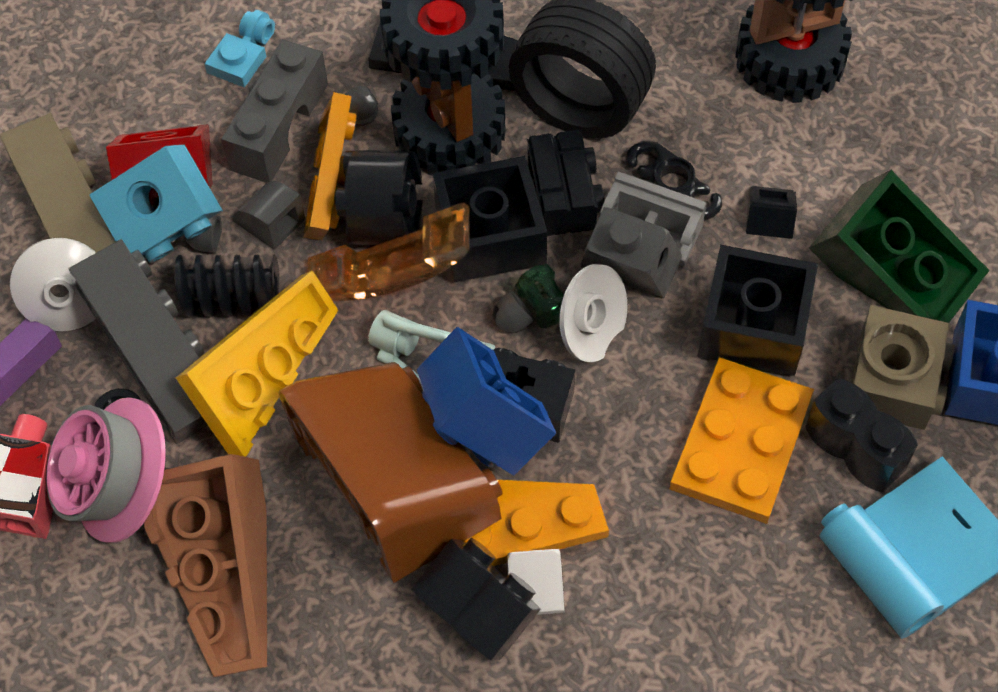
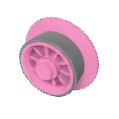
[46,398,171,543]

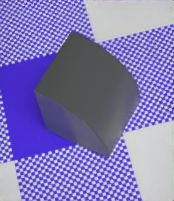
[233,181,306,250]

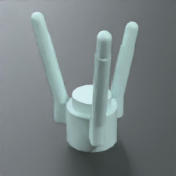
[368,310,496,392]

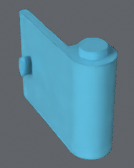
[819,456,998,639]

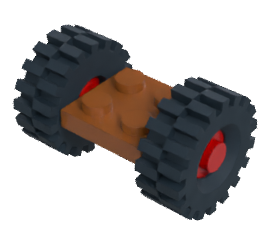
[380,0,506,176]

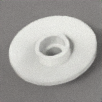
[10,238,96,331]
[560,264,628,362]

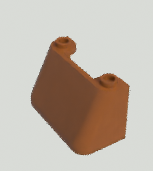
[278,362,503,583]

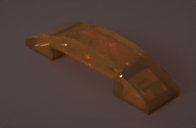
[307,202,469,301]

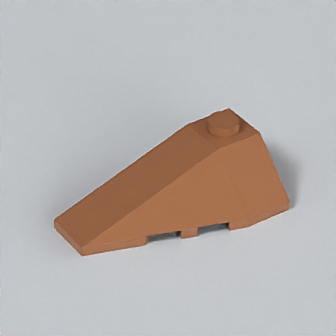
[144,454,267,677]

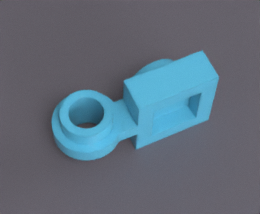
[205,10,275,88]

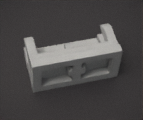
[600,171,707,267]

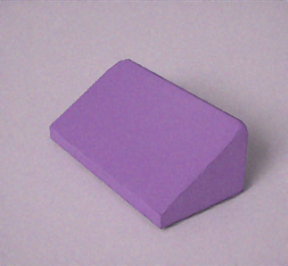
[0,318,62,406]

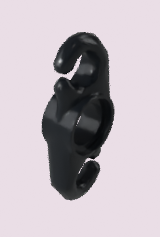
[626,141,723,221]

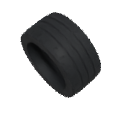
[508,0,656,139]

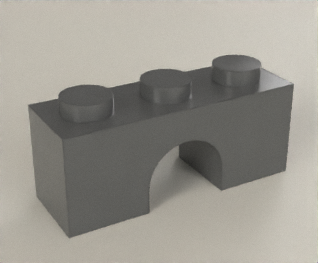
[221,39,328,183]

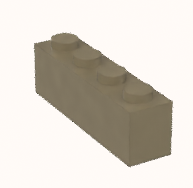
[0,113,116,253]

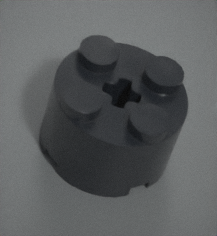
[335,150,423,245]

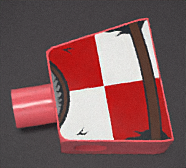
[0,414,53,539]

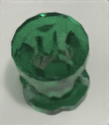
[515,264,564,329]

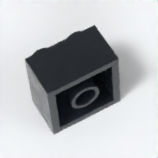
[432,156,547,282]
[697,244,818,376]

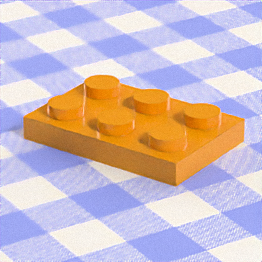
[669,357,814,524]

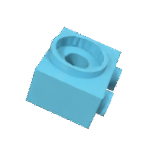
[89,144,223,263]

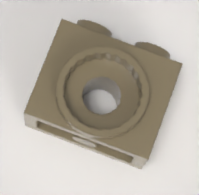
[851,305,955,430]

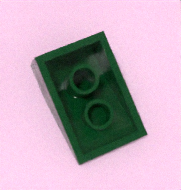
[809,169,990,323]

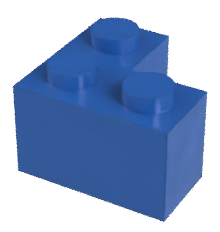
[416,327,556,476]

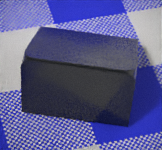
[746,186,797,239]

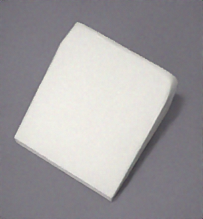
[507,549,564,615]

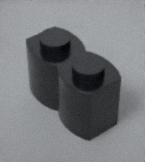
[806,378,918,493]
[411,538,541,661]

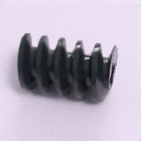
[174,254,279,316]

